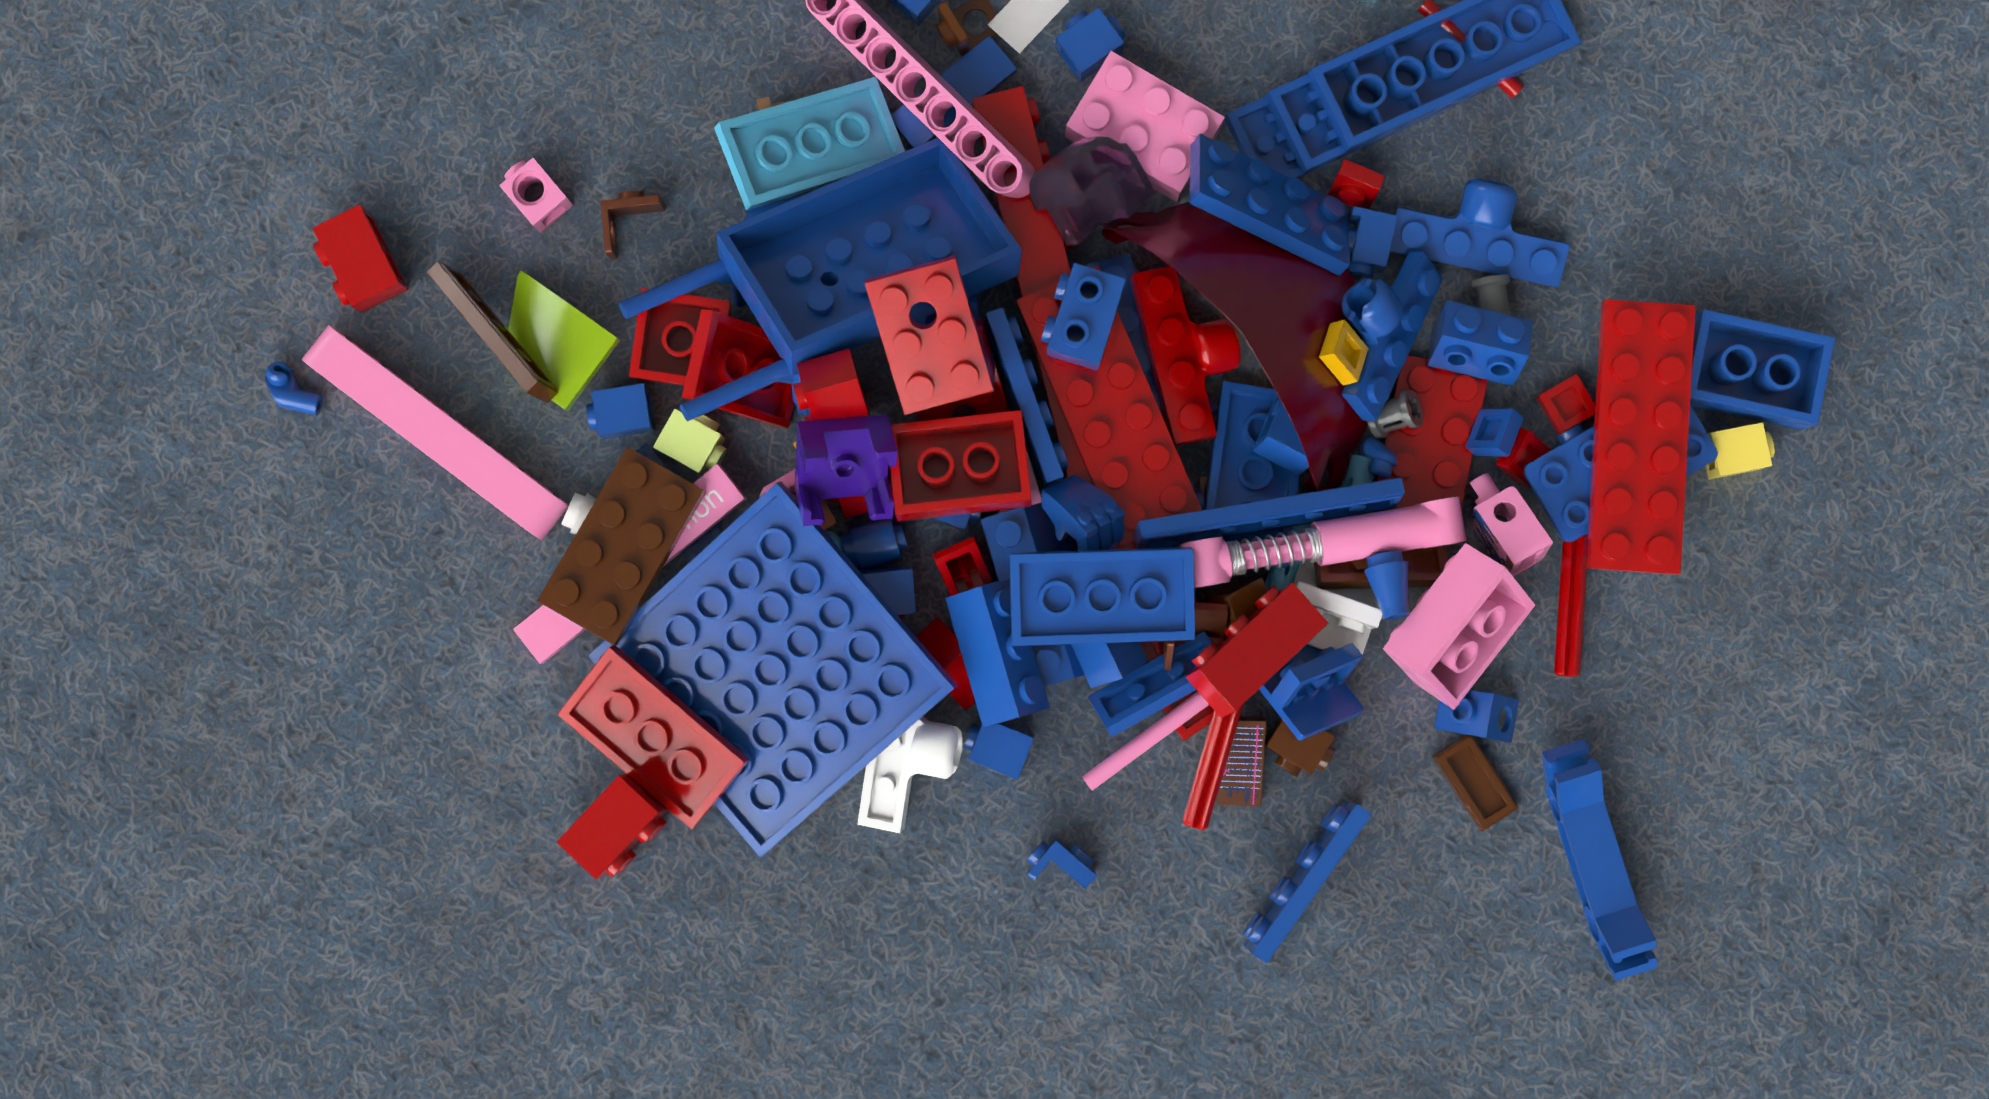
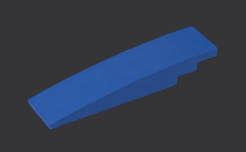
[1224,0,1581,179]

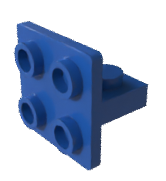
[1259,643,1364,740]

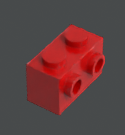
[312,204,409,313]

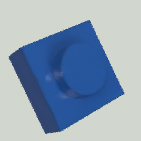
[1465,409,1524,457]

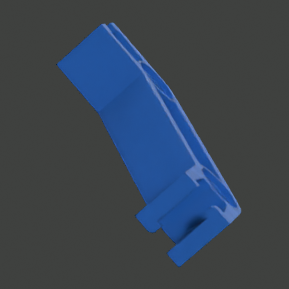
[1542,739,1658,981]

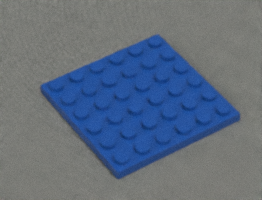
[588,481,958,858]

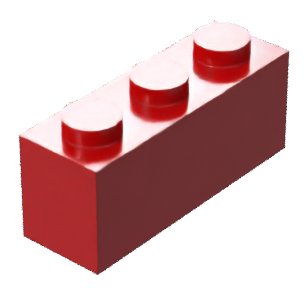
[1186,582,1328,718]

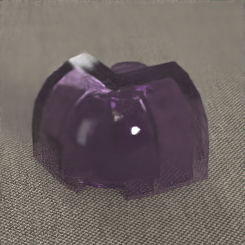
[1029,136,1156,246]

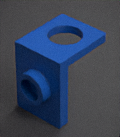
[1434,690,1519,743]

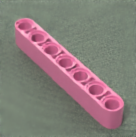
[805,0,1036,198]
[302,325,569,541]

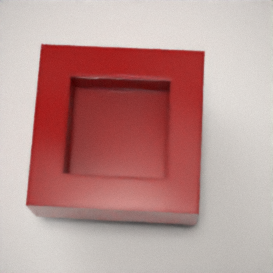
[1328,159,1385,209]
[1536,374,1596,435]
[1495,428,1551,488]

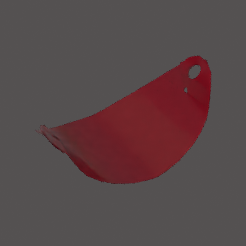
[1100,201,1368,493]

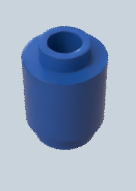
[840,519,908,570]

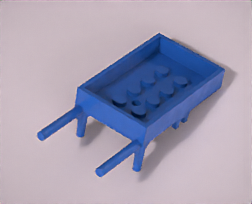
[619,138,1022,421]

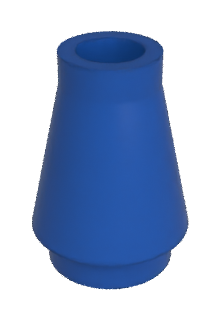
[1364,551,1410,620]

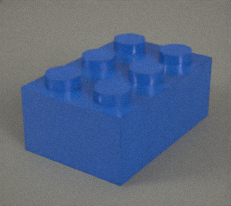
[1690,310,1835,430]

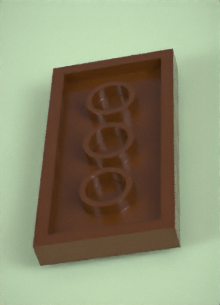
[537,447,706,646]

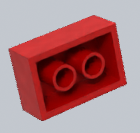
[890,410,1031,521]

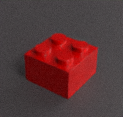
[629,288,732,386]
[556,774,668,880]

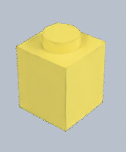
[1706,422,1775,480]

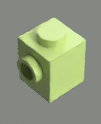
[653,409,727,476]

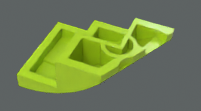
[502,271,620,412]

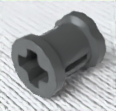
[1470,275,1516,317]
[1367,389,1424,439]

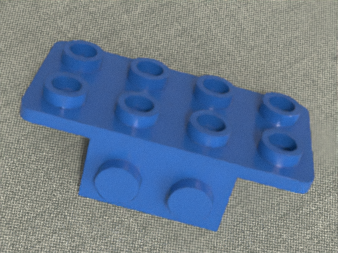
[1523,405,1718,542]

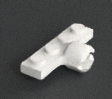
[857,716,962,833]

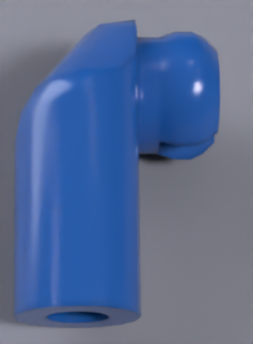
[265,361,323,416]
[1357,437,1398,480]

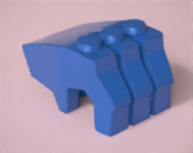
[1041,475,1125,551]

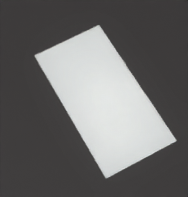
[988,0,1069,54]

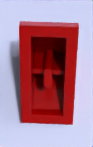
[932,537,993,596]
[916,617,975,711]

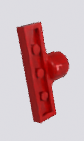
[1129,266,1241,446]

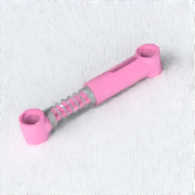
[1179,497,1467,588]

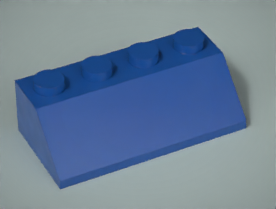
[980,503,1085,687]

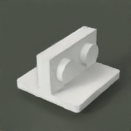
[1293,559,1382,655]

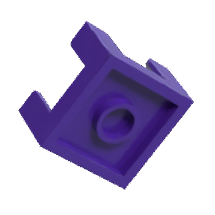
[795,415,898,526]

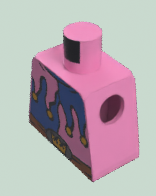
[1466,473,1553,576]

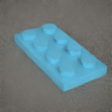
[714,77,905,211]

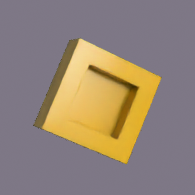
[1319,319,1369,386]

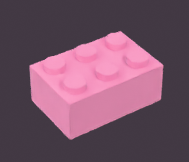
[1065,51,1225,202]
[1383,543,1535,710]

